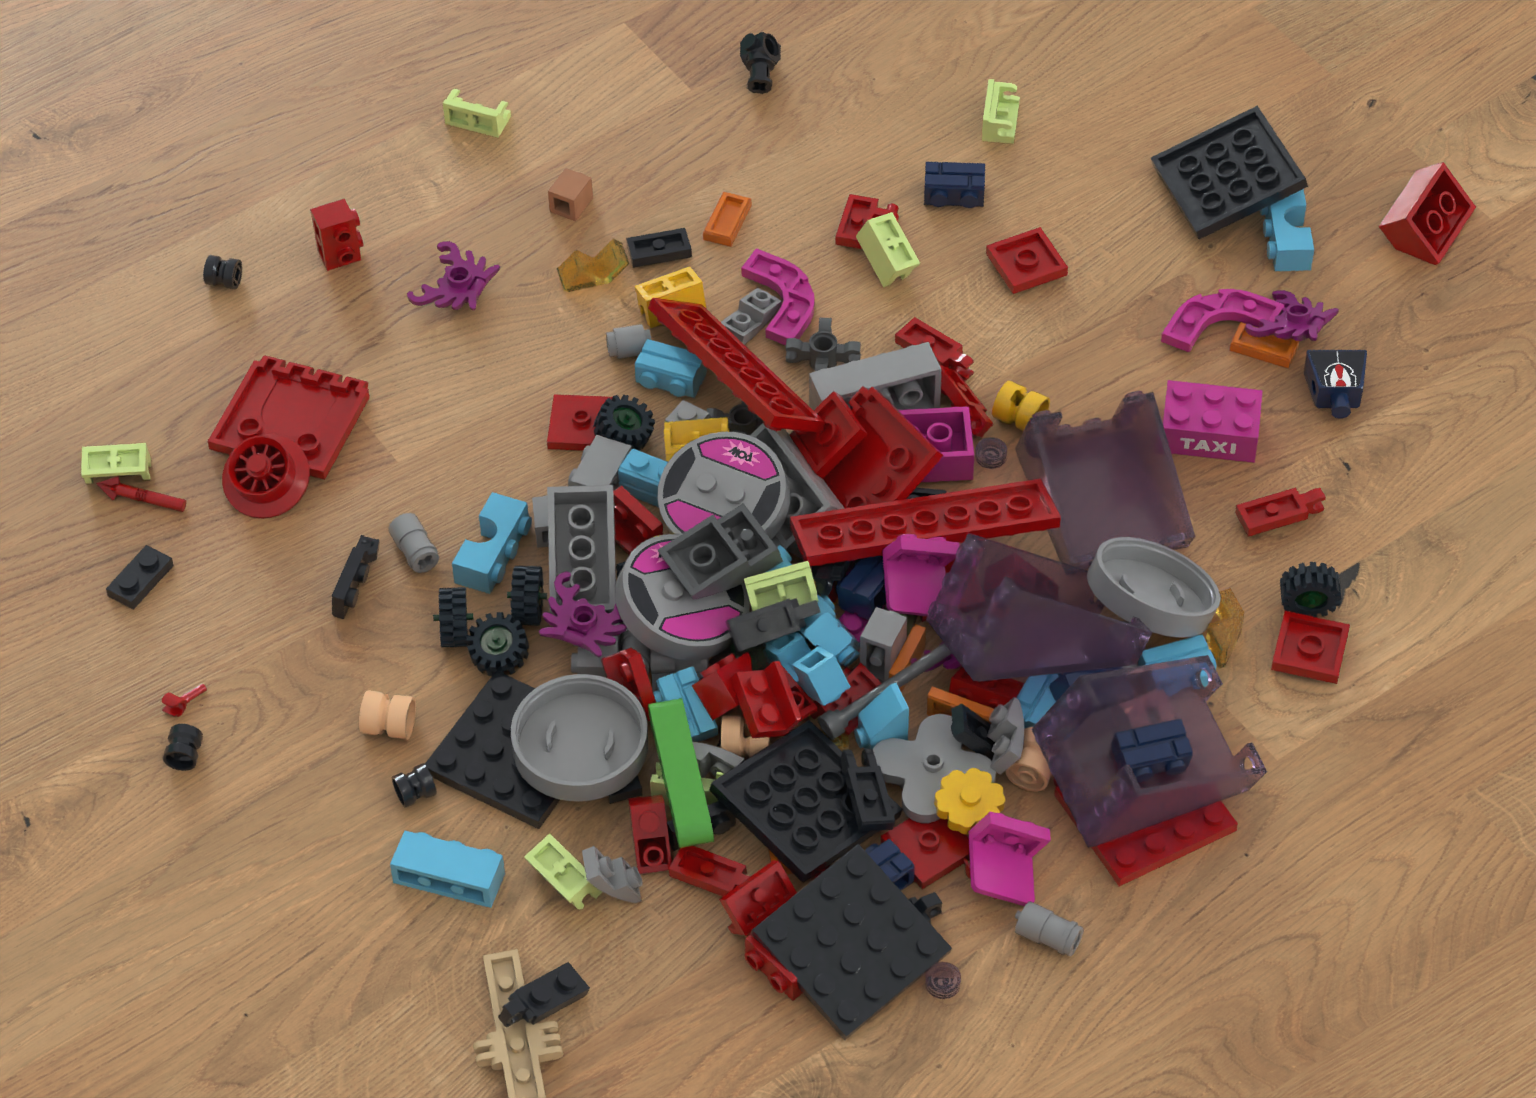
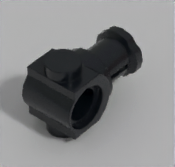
[740,32,781,94]

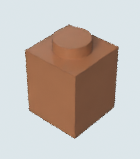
[548,168,593,221]

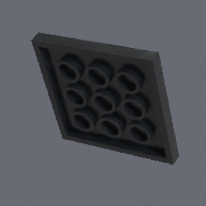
[1151,105,1308,239]
[425,671,560,829]
[709,720,903,883]
[751,844,952,1040]

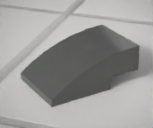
[658,503,783,600]

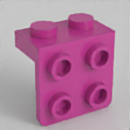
[882,534,960,617]
[969,811,1051,906]

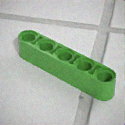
[648,698,714,848]

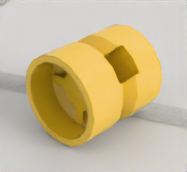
[992,381,1050,435]

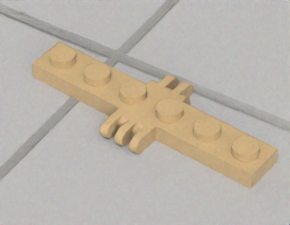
[473,949,563,1098]

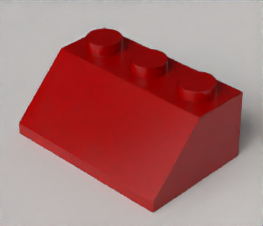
[1379,162,1476,265]

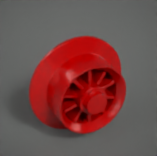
[222,434,310,519]

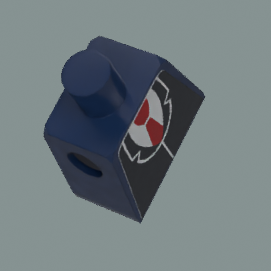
[1304,350,1367,419]

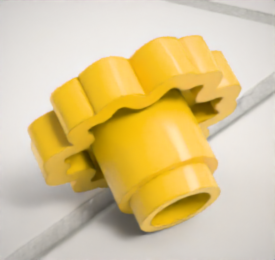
[934,768,1006,835]

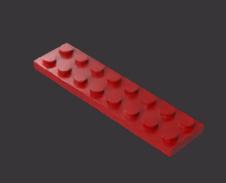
[648,298,825,434]
[790,478,1061,566]

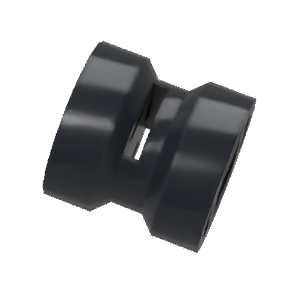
[203,255,242,289]
[163,724,203,771]
[392,763,437,808]

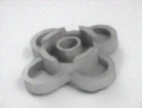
[872,714,996,823]

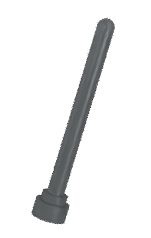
[818,640,956,740]

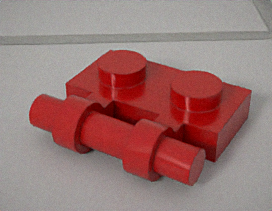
[835,194,899,249]

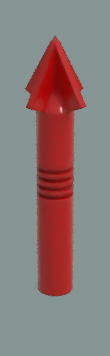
[96,476,186,512]

